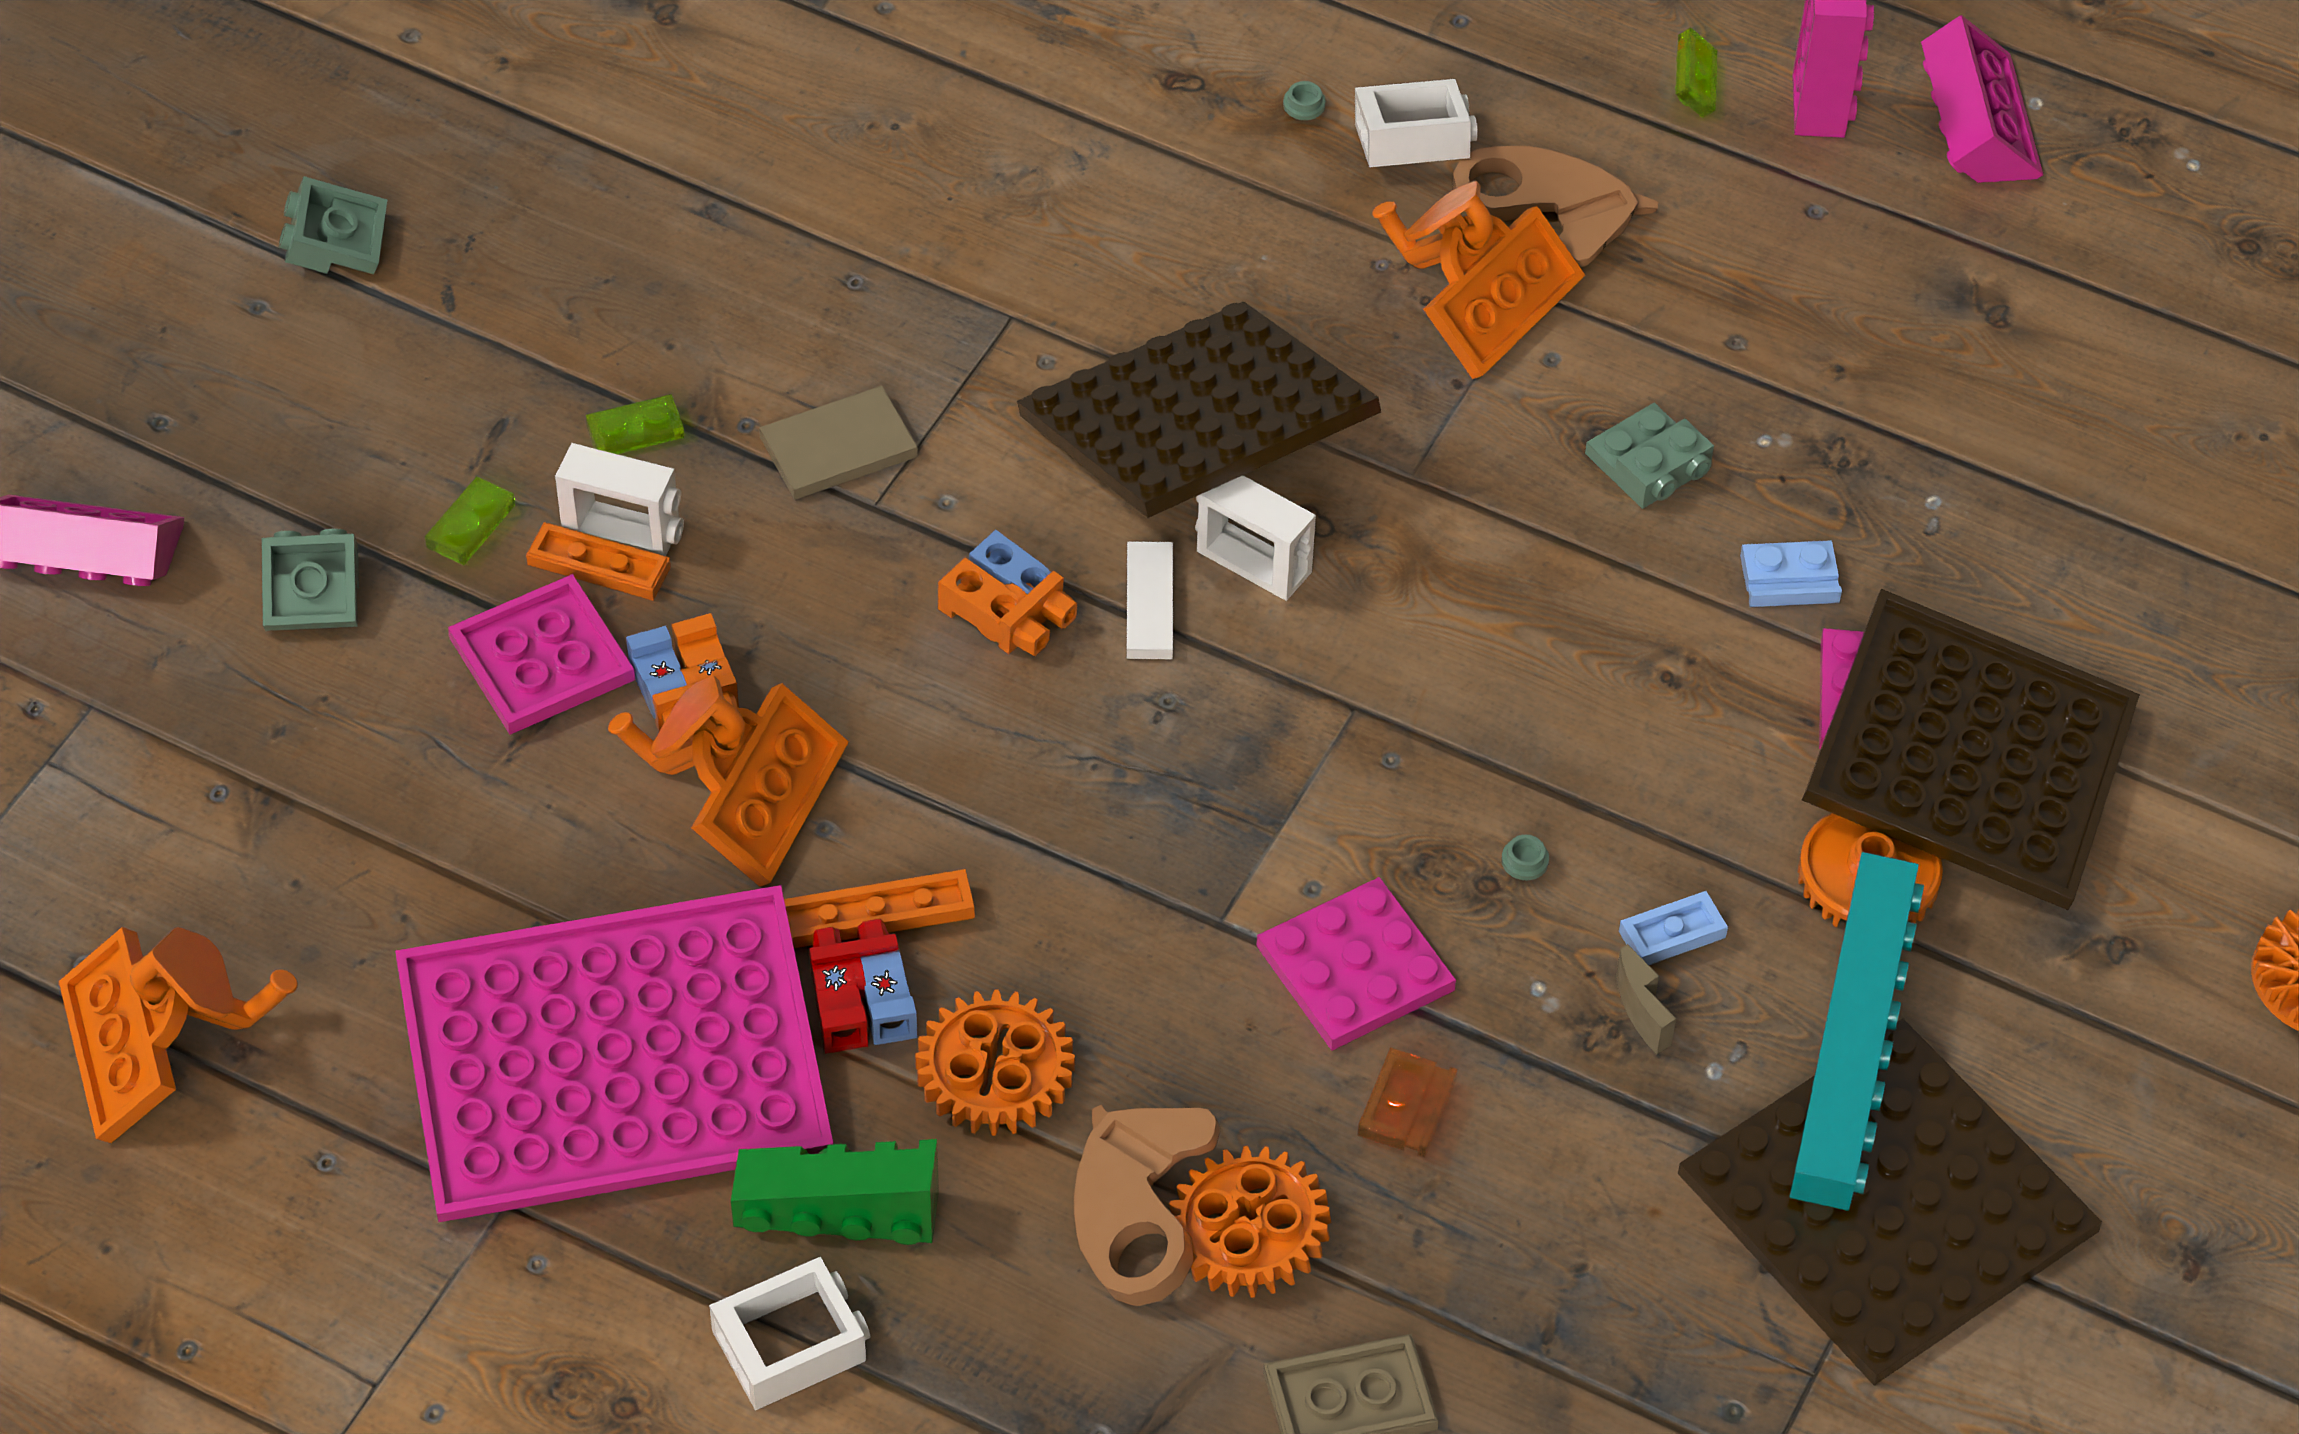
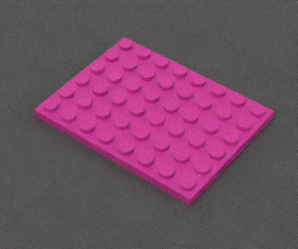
[395,885,833,1223]

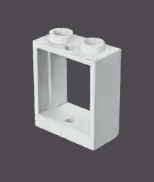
[1355,79,1477,167]
[555,443,684,556]
[1195,475,1316,601]
[709,1257,870,1410]

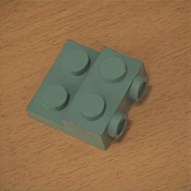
[278,176,387,274]
[1585,402,1714,509]
[262,529,359,631]

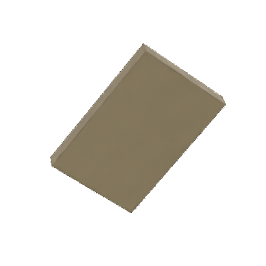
[759,385,918,500]
[1263,1334,1439,1434]

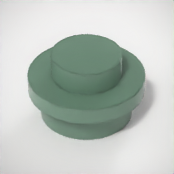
[1283,81,1326,120]
[1501,835,1549,880]

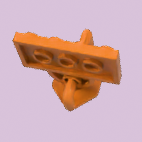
[1372,181,1585,379]
[608,676,849,887]
[59,927,298,1143]

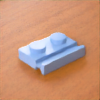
[1740,540,1842,607]

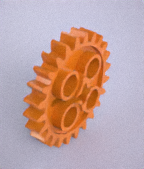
[915,989,1075,1136]
[1169,1146,1331,1298]

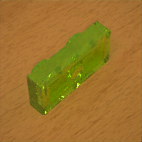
[1675,27,1718,118]
[585,394,684,454]
[425,476,515,565]

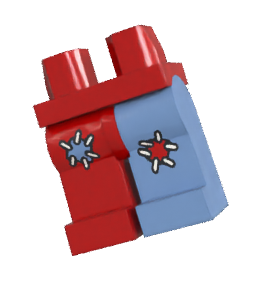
[809,919,917,1054]

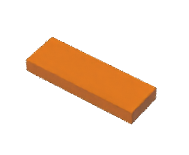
[526,522,671,601]

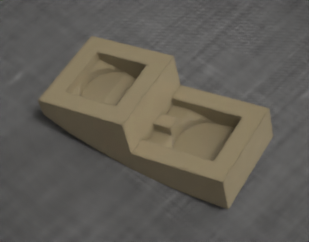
[1616,944,1676,1055]

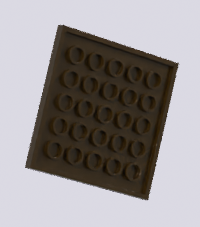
[1017,301,1381,518]
[1802,589,2140,910]
[1678,1018,2102,1386]

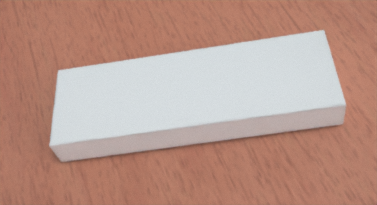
[1127,542,1173,659]

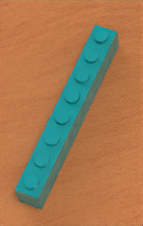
[1790,852,1924,1211]

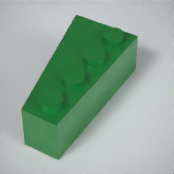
[731,1139,939,1245]

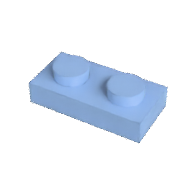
[1619,891,1728,965]

